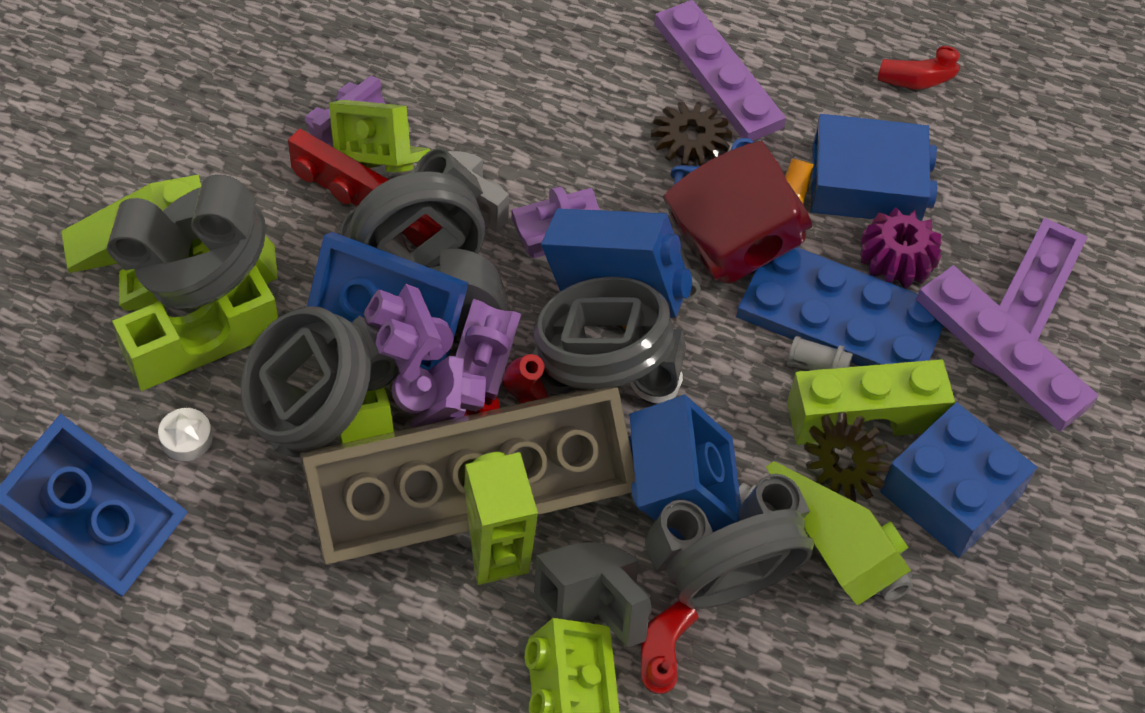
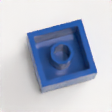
[628,394,741,540]
[880,402,1038,558]

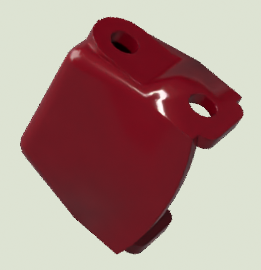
[663,140,812,284]

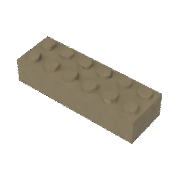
[299,386,635,565]

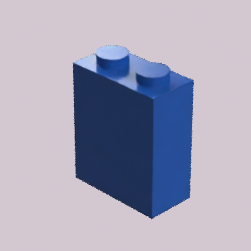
[810,114,937,221]
[541,208,692,318]

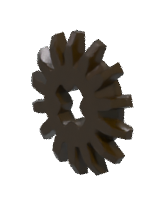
[651,102,732,166]
[804,412,891,502]

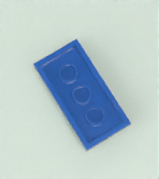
[736,247,943,366]

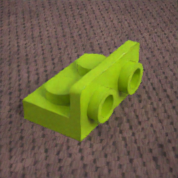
[329,100,430,173]
[524,618,620,713]

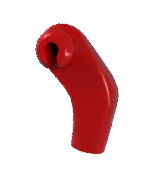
[877,46,960,90]
[502,354,549,404]
[640,600,699,694]

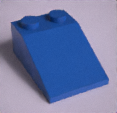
[0,413,188,597]

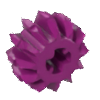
[860,207,942,289]

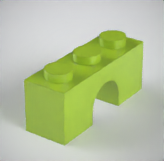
[112,265,278,392]
[787,359,955,445]

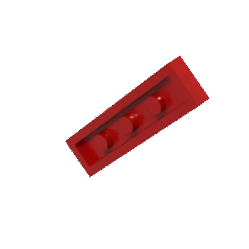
[288,128,443,247]

